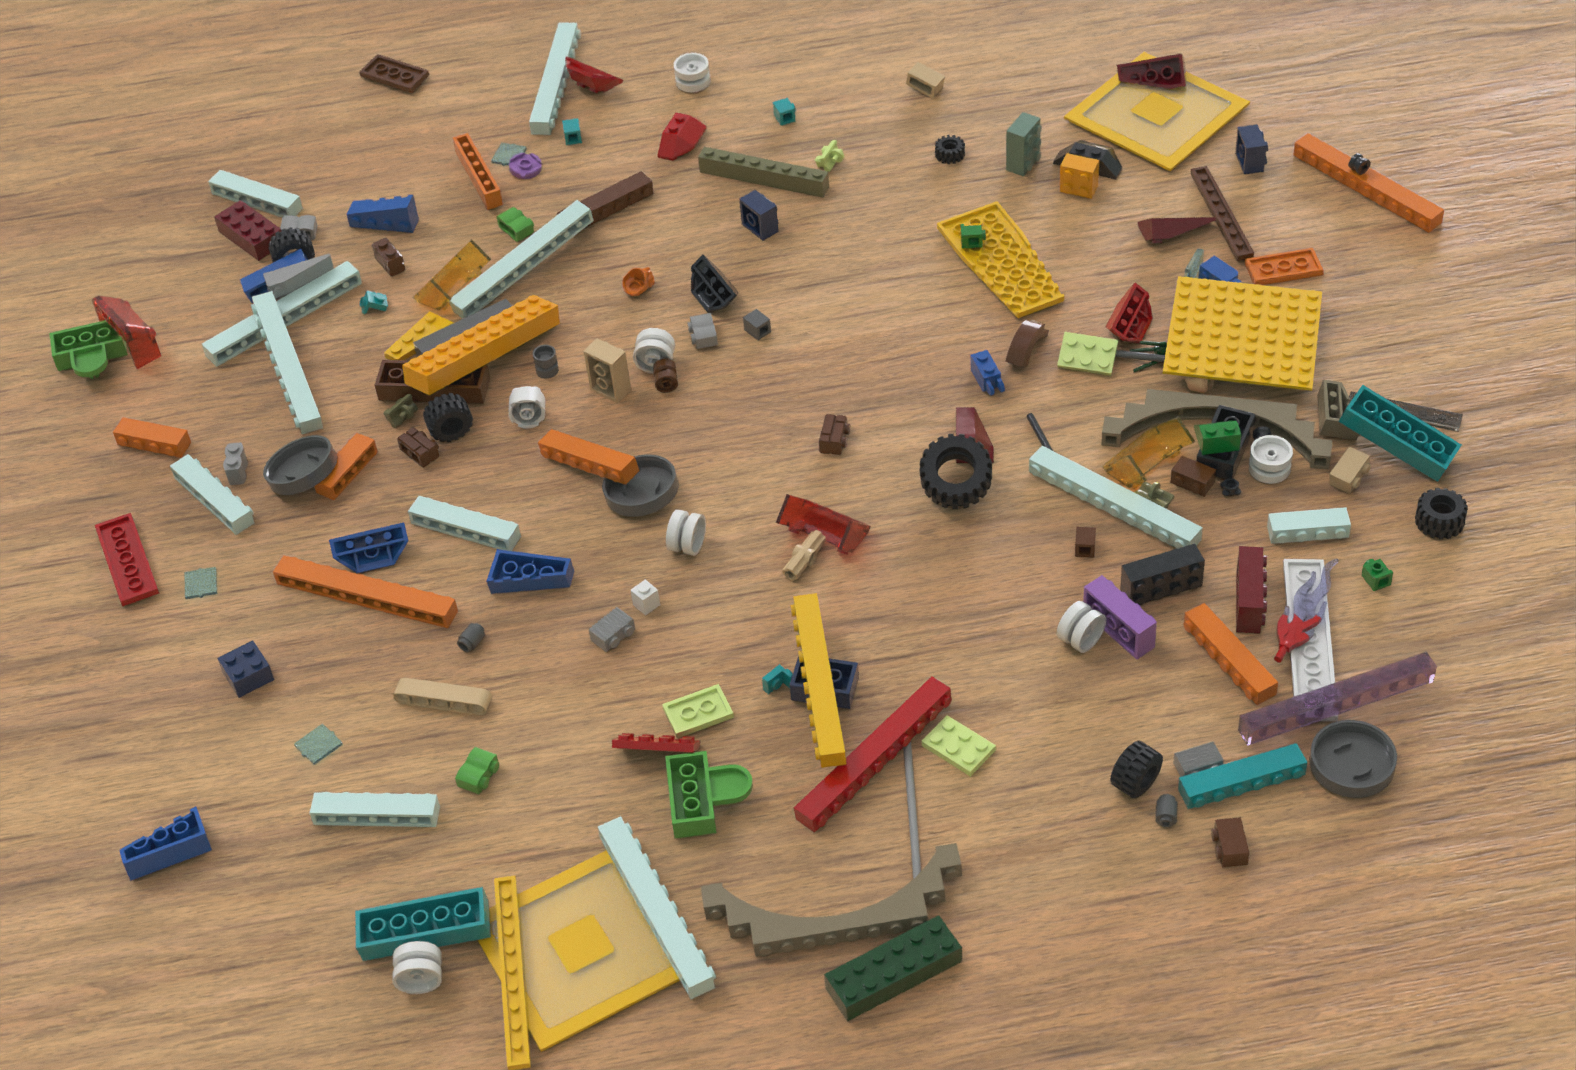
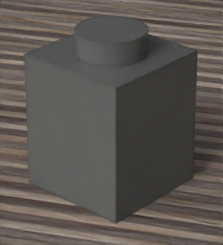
[743,309,771,341]

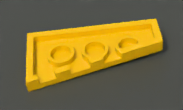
[384,311,454,360]

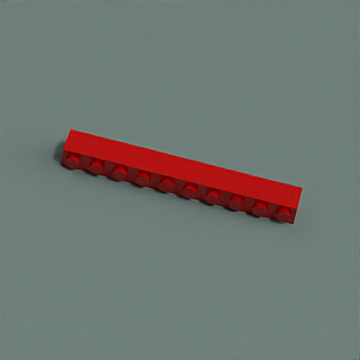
[794,676,952,833]

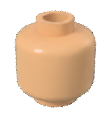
[1185,377,1214,393]

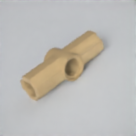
[782,530,826,581]

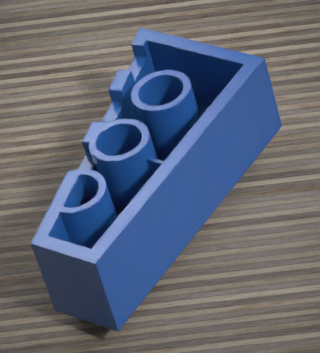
[487,549,575,594]
[119,806,212,881]

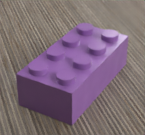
[1083,575,1157,659]

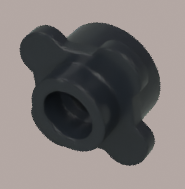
[1220,478,1241,496]

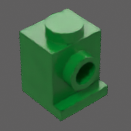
[960,224,986,249]
[1361,559,1393,591]

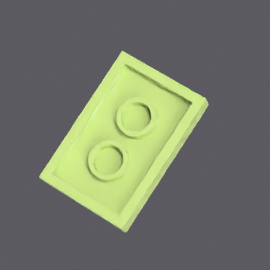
[1057,332,1119,376]
[662,684,734,738]
[921,715,996,777]

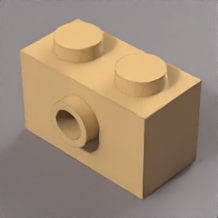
[906,62,945,98]
[1329,446,1371,494]

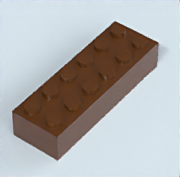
[375,360,490,404]

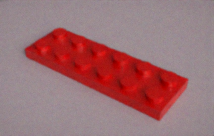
[94,513,159,607]

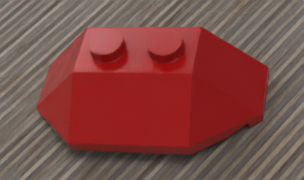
[565,56,623,93]
[658,112,707,161]
[1105,282,1153,344]

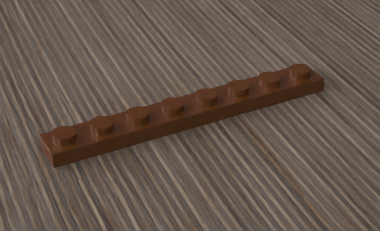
[1190,166,1254,261]

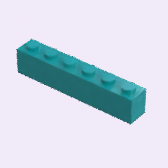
[1178,743,1307,809]

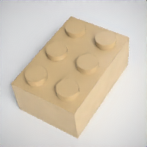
[583,338,631,403]

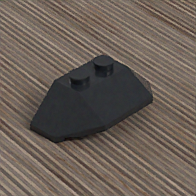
[1053,140,1122,180]
[691,254,739,313]

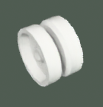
[674,53,710,93]
[633,328,675,373]
[1249,435,1293,484]
[666,510,706,556]
[1057,601,1106,653]
[393,941,442,994]

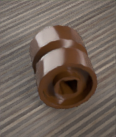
[653,359,678,393]

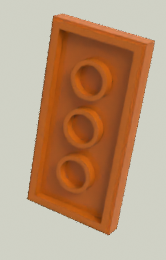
[1244,248,1324,285]

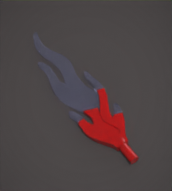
[1274,559,1339,663]

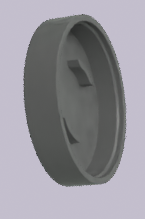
[263,435,337,495]
[602,454,679,517]
[1309,720,1397,798]

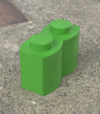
[496,207,534,242]
[455,747,499,794]

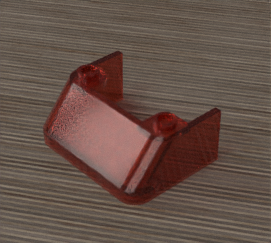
[92,295,161,369]
[775,494,871,555]

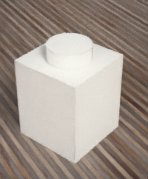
[631,579,660,616]

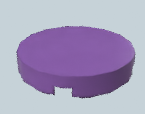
[509,153,542,179]

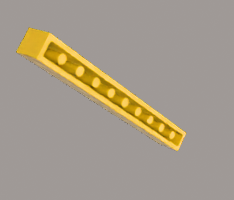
[790,593,846,768]

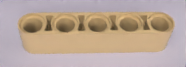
[393,678,492,715]

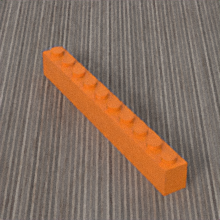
[1293,133,1444,233]
[273,555,458,628]

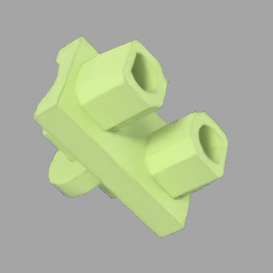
[815,140,844,172]

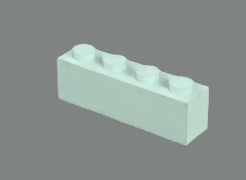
[1267,507,1351,544]

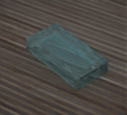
[1184,248,1204,278]

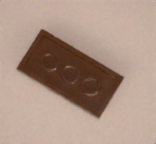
[359,54,429,93]

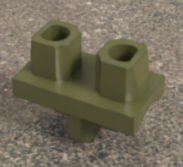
[383,394,418,428]
[1134,481,1174,509]

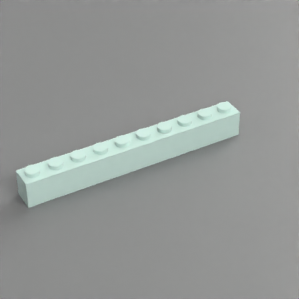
[529,23,581,135]
[449,200,594,319]
[202,261,362,367]
[250,291,323,434]
[1029,446,1203,549]
[598,816,716,999]

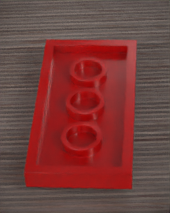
[612,733,700,752]

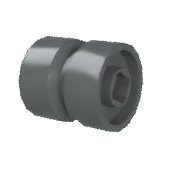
[533,345,559,379]

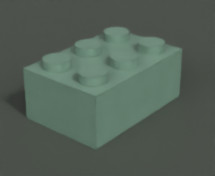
[1006,112,1042,177]

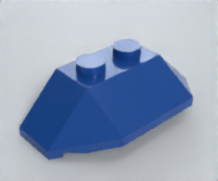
[329,522,409,574]

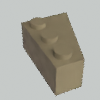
[1317,380,1359,440]

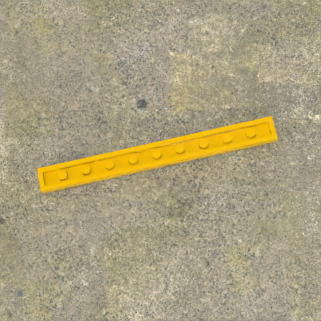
[494,875,531,1070]

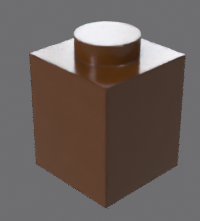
[1075,527,1096,558]

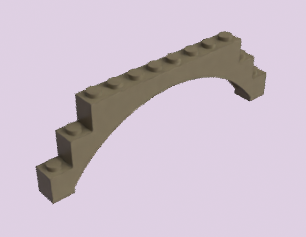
[1101,389,1332,470]
[701,843,962,956]

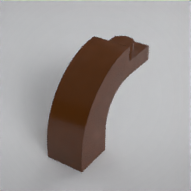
[1005,319,1049,367]

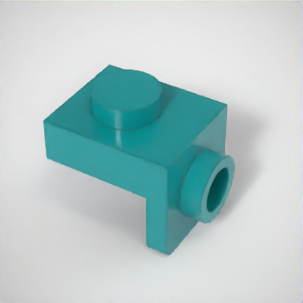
[359,290,388,314]

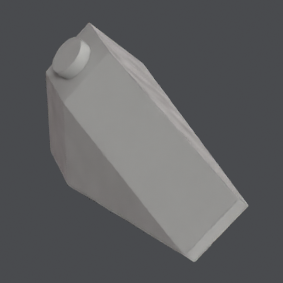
[263,253,334,300]

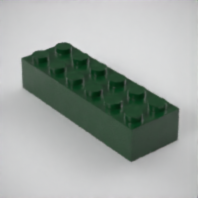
[824,915,962,1022]

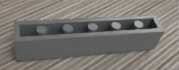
[413,299,512,356]

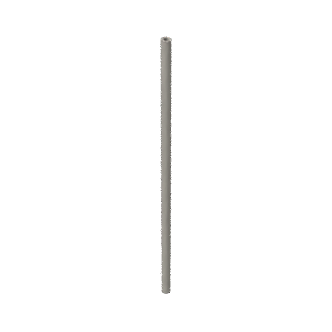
[903,741,921,879]

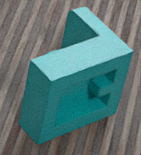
[762,664,793,695]

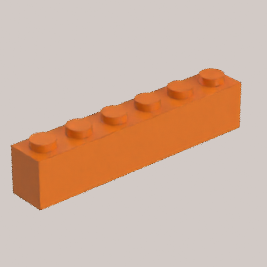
[453,133,503,210]
[538,429,639,485]
[1183,603,1278,705]

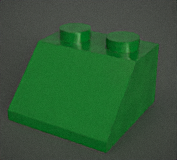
[1194,421,1241,455]

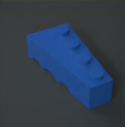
[346,194,419,233]
[240,249,308,303]

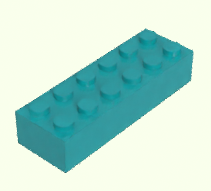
[1338,385,1462,482]
[355,887,491,961]

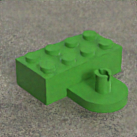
[49,317,128,379]
[665,751,753,838]

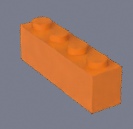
[113,417,191,458]
[315,433,378,500]

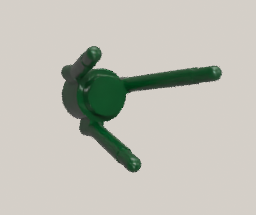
[1129,341,1167,372]

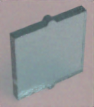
[491,143,527,166]
[184,567,217,599]
[294,724,343,765]

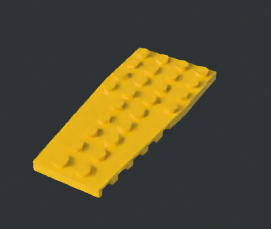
[937,201,1065,318]

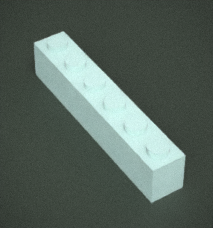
[208,170,303,217]
[170,454,254,535]
[408,496,521,551]
[310,792,440,827]

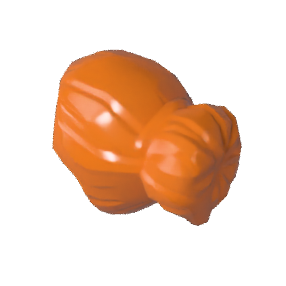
[622,267,655,296]

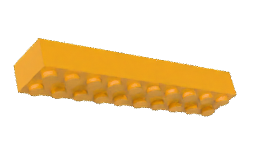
[402,295,560,395]

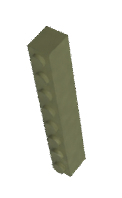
[698,147,829,197]

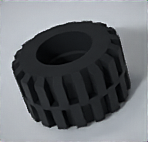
[269,227,315,262]
[423,393,473,442]
[1415,488,1468,540]
[1110,740,1163,799]

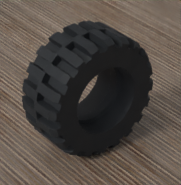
[919,433,992,509]

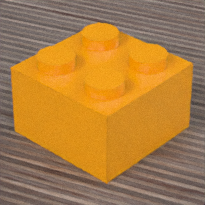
[1060,153,1099,199]

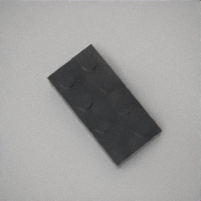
[1196,405,1255,479]
[1120,544,1205,605]

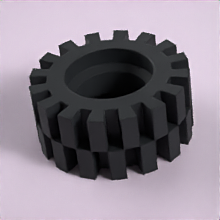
[935,135,965,164]

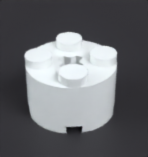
[509,386,545,429]

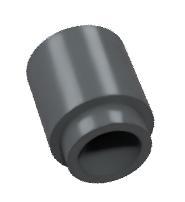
[457,623,485,652]
[1155,794,1178,827]

